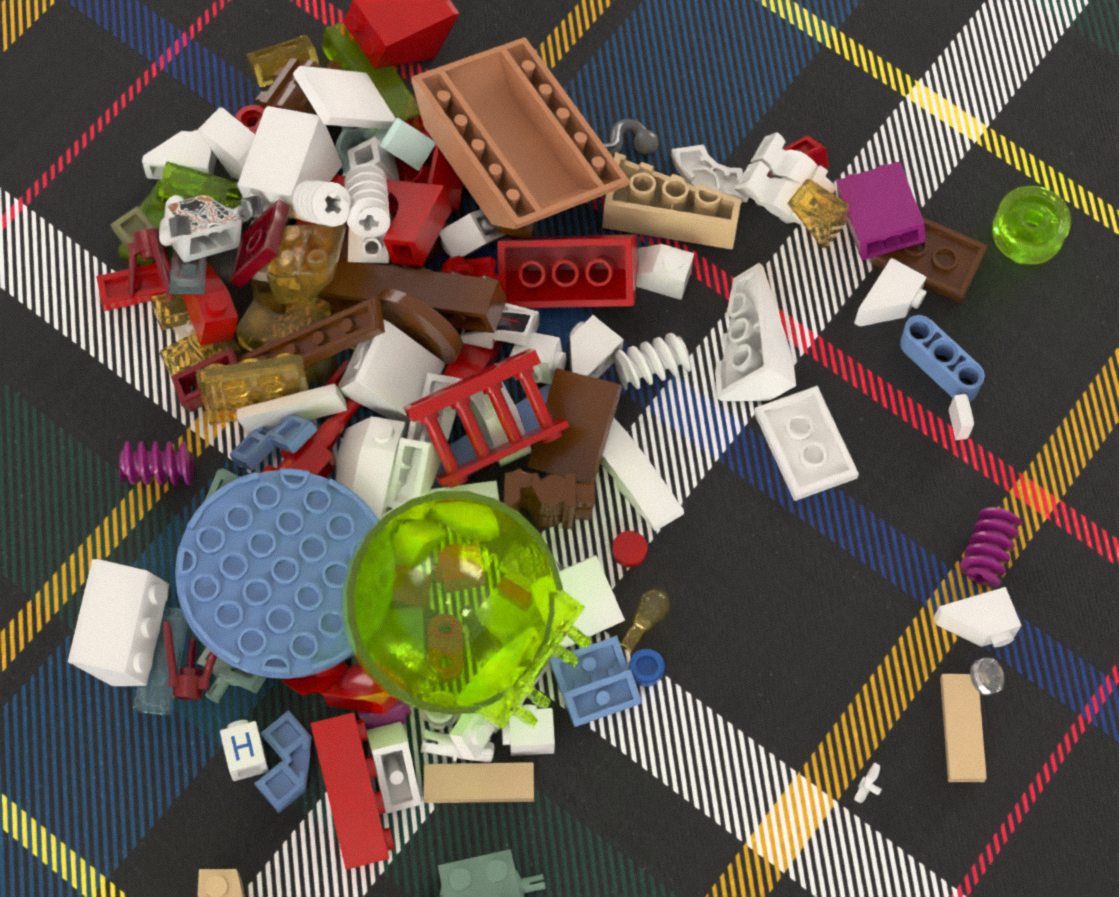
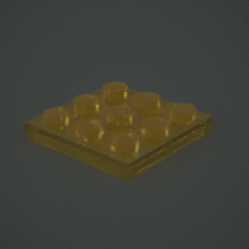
[196,353,309,425]

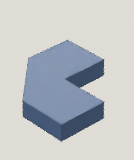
[229,414,318,471]
[254,710,312,813]

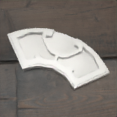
[671,145,748,203]

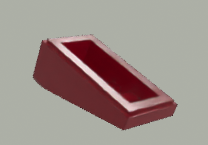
[171,347,245,413]

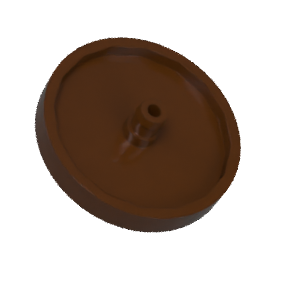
[376,289,464,364]

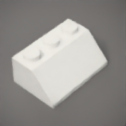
[68,559,169,686]

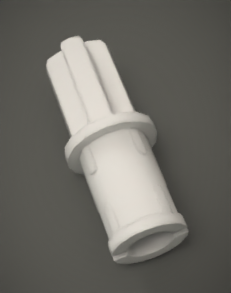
[420,729,494,763]

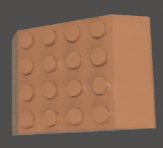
[412,37,630,229]

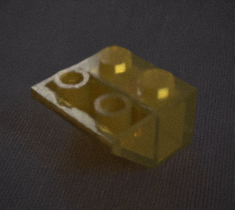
[266,223,346,304]

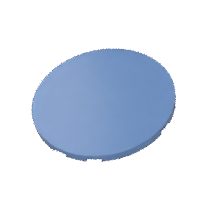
[175,468,393,679]

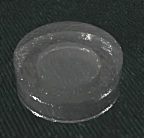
[970,657,1004,695]

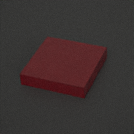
[230,199,290,288]

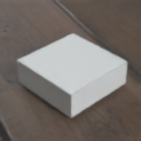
[948,394,974,440]

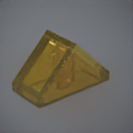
[787,179,849,248]

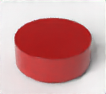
[612,531,648,568]

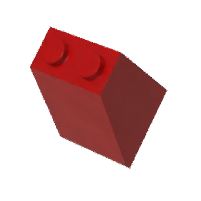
[342,0,460,69]

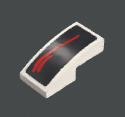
[460,311,535,349]

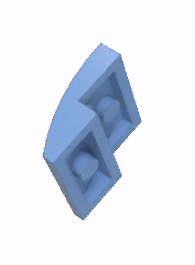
[549,636,642,727]

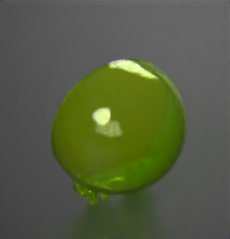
[341,491,591,729]

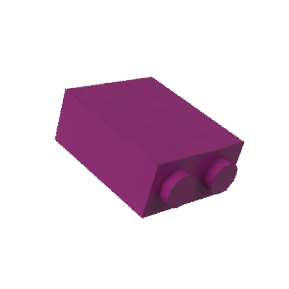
[836,161,925,261]

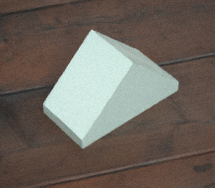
[379,117,436,171]

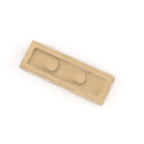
[940,674,987,782]
[424,763,534,803]

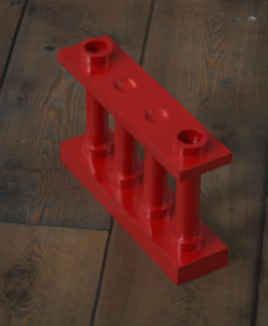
[403,348,570,488]

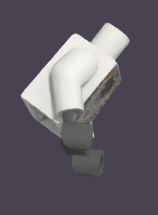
[159,195,264,262]

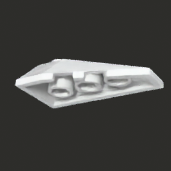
[715,263,796,401]
[336,417,408,529]

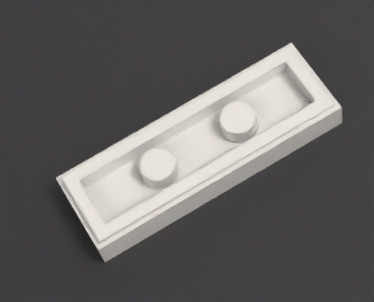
[236,384,347,434]

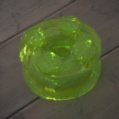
[992,186,1071,264]

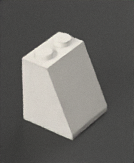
[237,106,343,219]
[338,319,445,428]

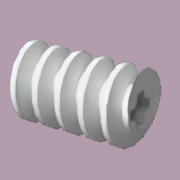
[344,163,390,238]
[292,179,351,227]
[614,333,691,390]

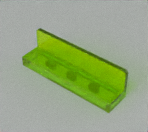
[322,22,421,130]

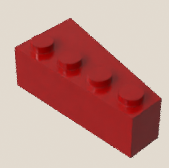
[310,712,395,870]

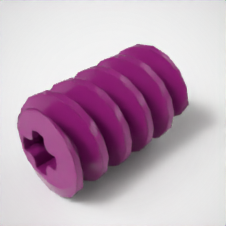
[119,441,194,485]
[959,507,1022,588]

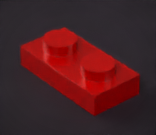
[96,263,167,311]

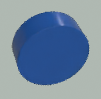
[628,649,665,687]

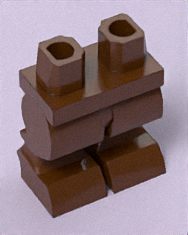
[255,58,343,115]
[502,468,595,530]

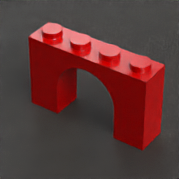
[293,175,452,267]

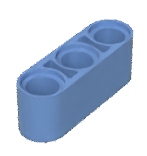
[900,315,985,402]

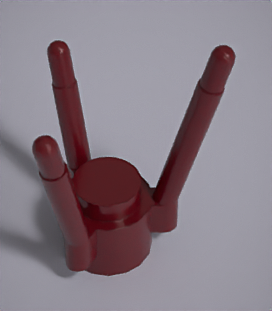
[127,228,182,300]
[163,621,217,700]

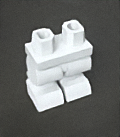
[734,132,836,228]

